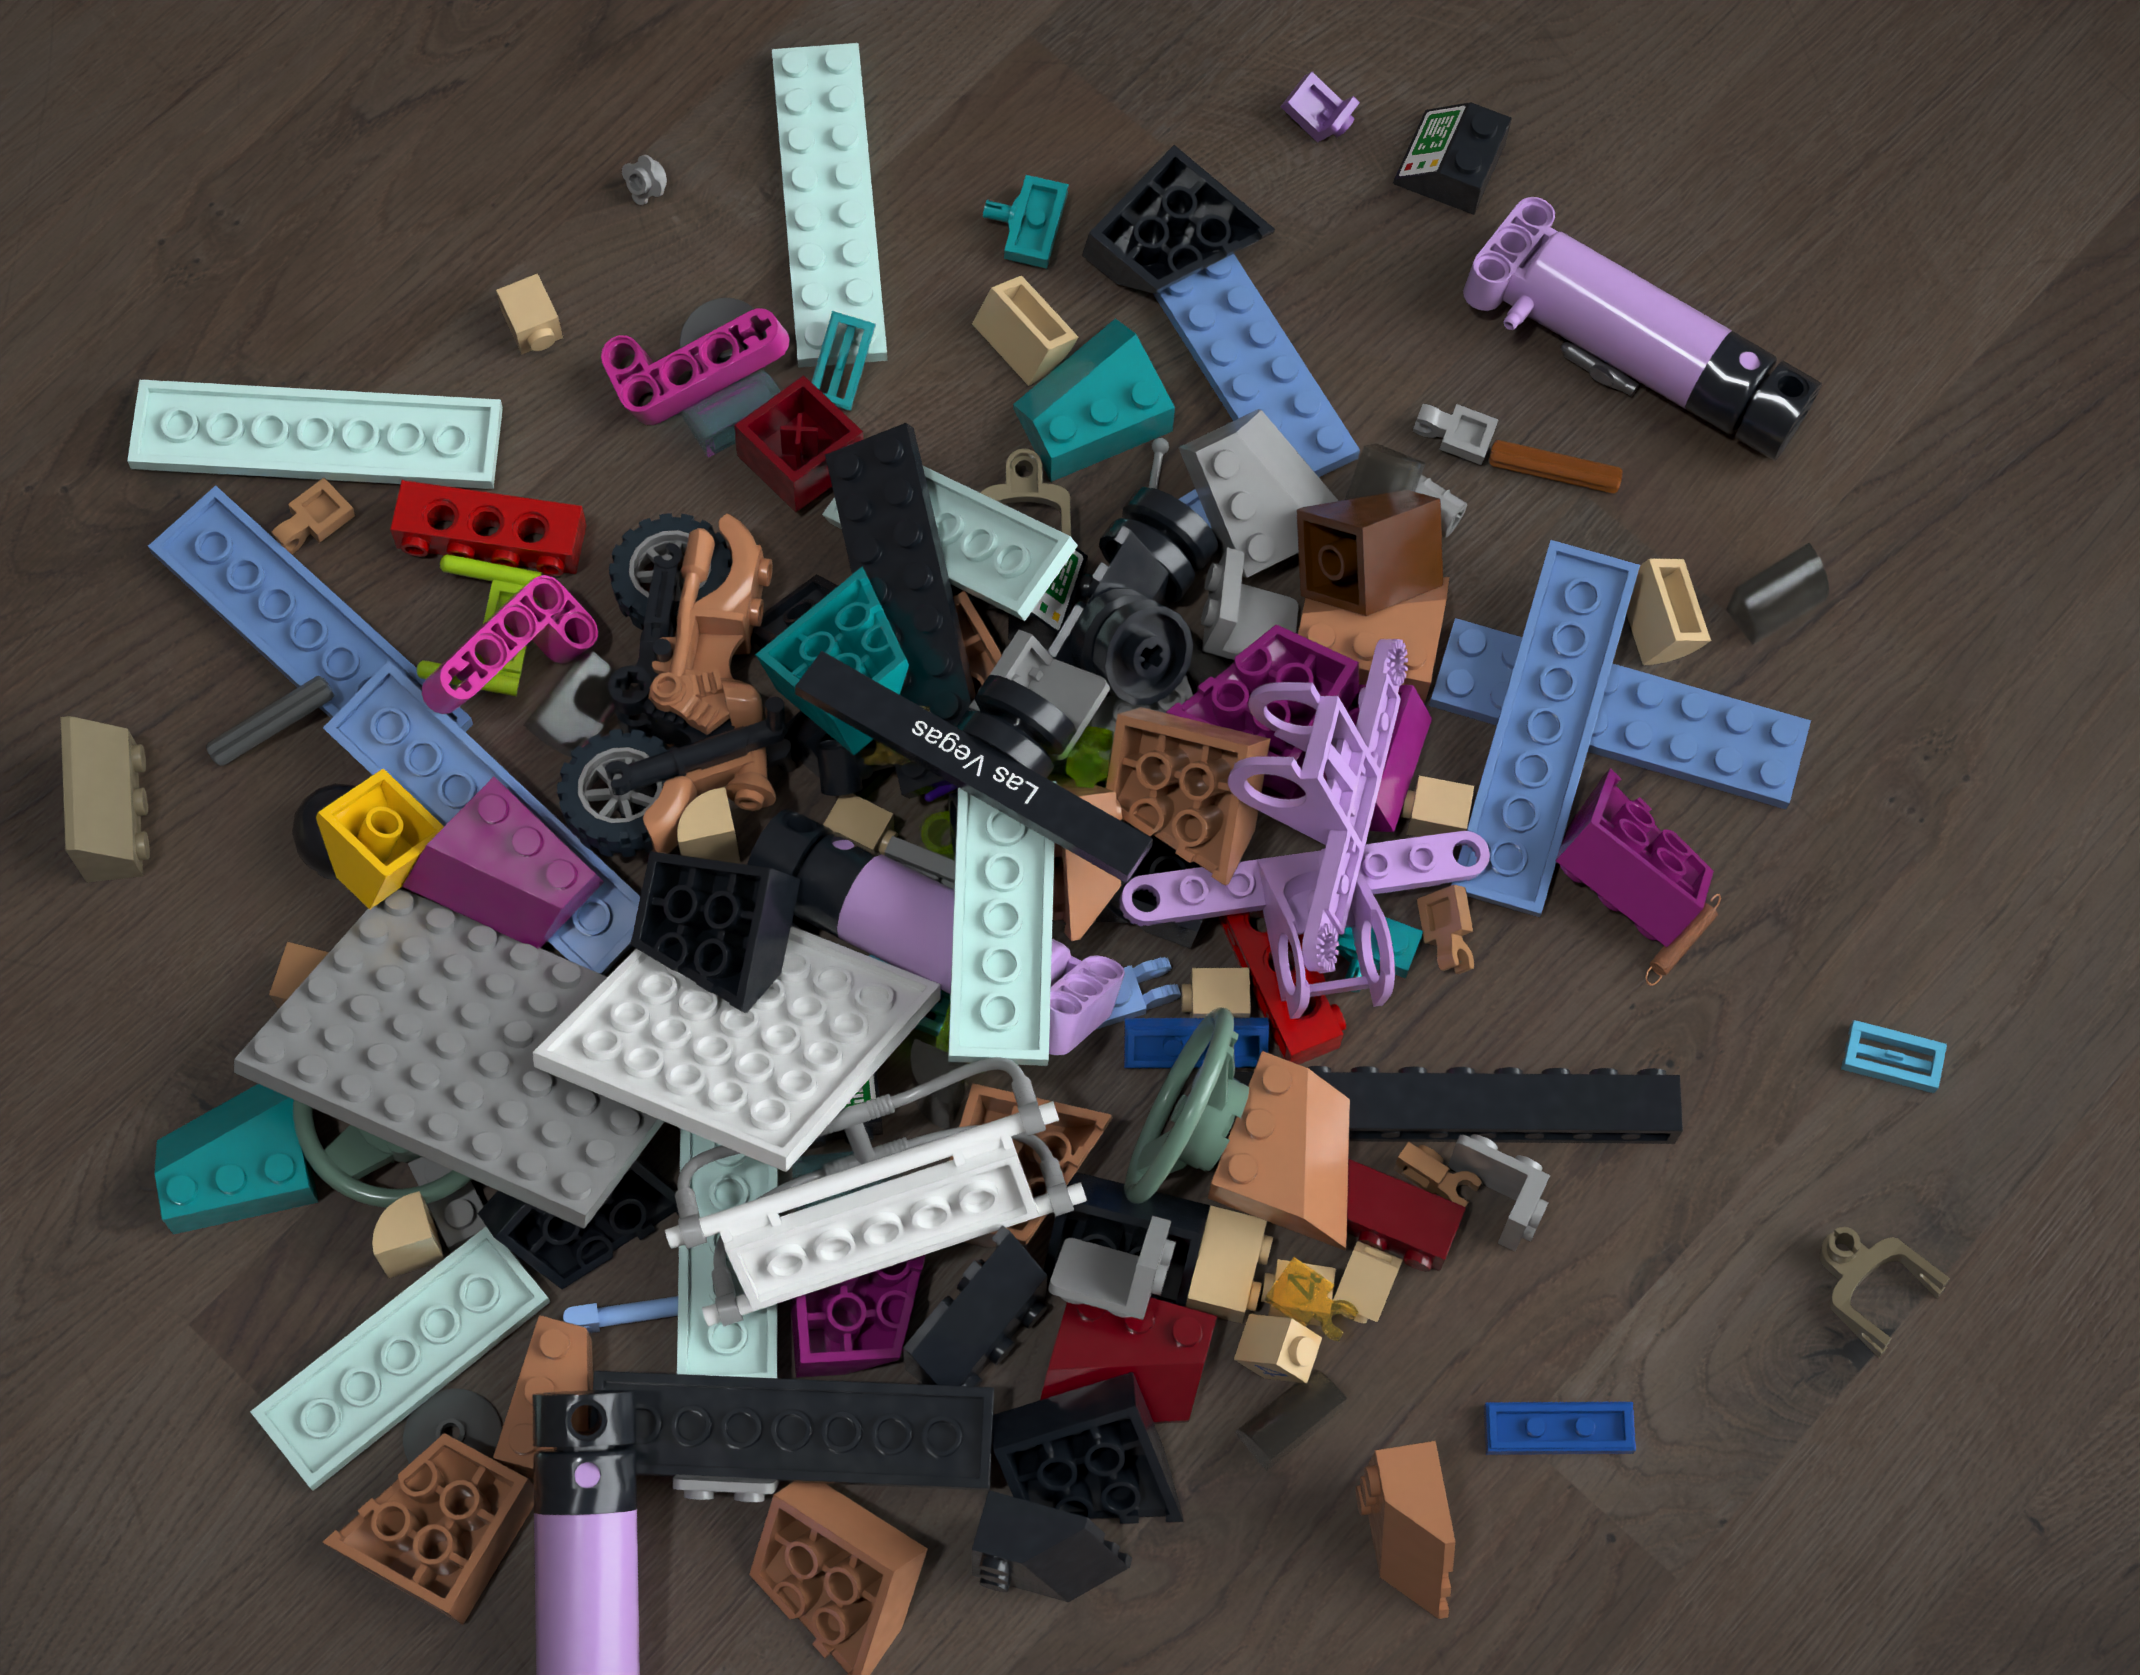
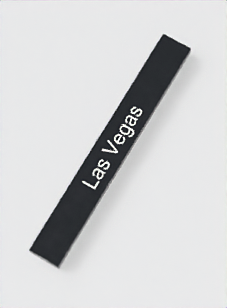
[795,651,1153,883]

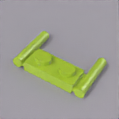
[416,554,542,696]

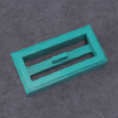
[812,311,876,411]

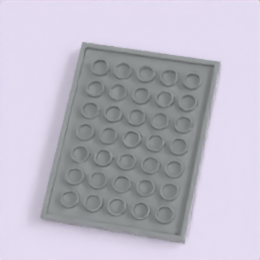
[234,888,664,1228]

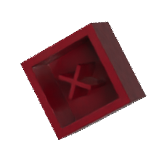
[734,375,864,512]

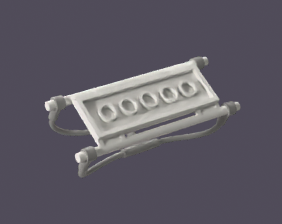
[665,1057,1087,1326]

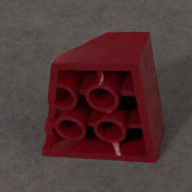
[1040,1297,1217,1424]

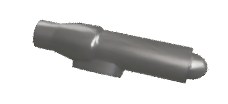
[1561,342,1639,397]

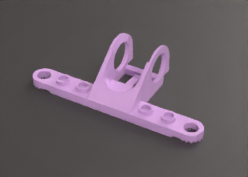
[1228,639,1408,972]
[1120,831,1490,1019]

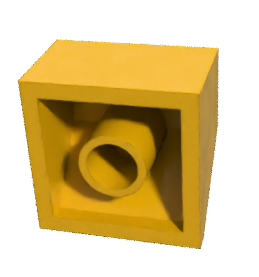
[316,768,444,909]

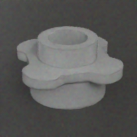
[622,155,667,205]

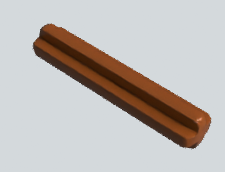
[1489,440,1623,493]

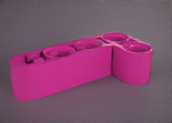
[601,308,790,425]
[422,575,598,714]

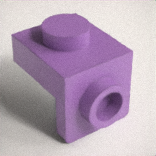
[1280,72,1360,142]

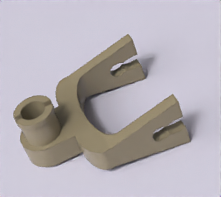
[980,449,1071,536]
[1819,1227,1950,1358]

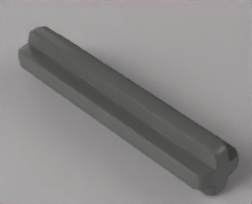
[206,676,334,766]

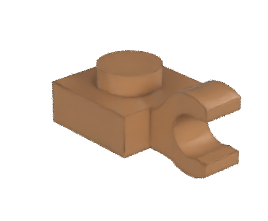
[272,478,355,554]
[1417,885,1474,974]
[1393,1142,1482,1207]

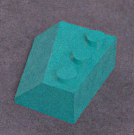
[1013,318,1175,482]
[755,567,909,755]
[154,1084,318,1234]

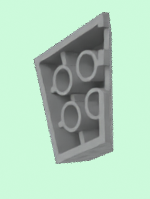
[1178,409,1338,578]

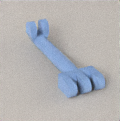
[563,1296,678,1333]

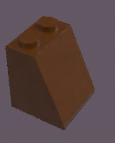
[1297,490,1443,616]

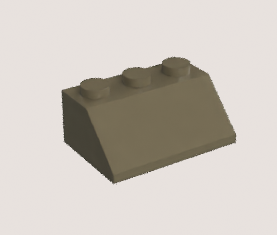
[60,716,150,883]

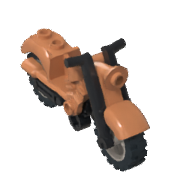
[557,513,797,857]

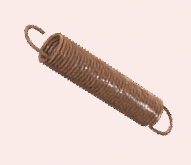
[1646,894,1721,986]

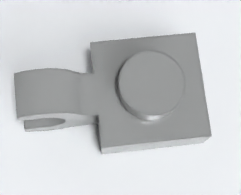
[1413,404,1498,465]

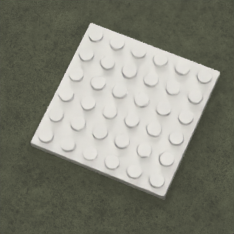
[533,926,941,1172]

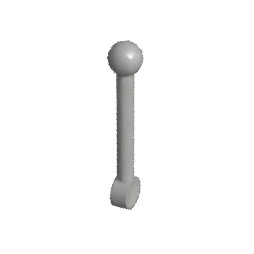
[1148,438,1169,489]

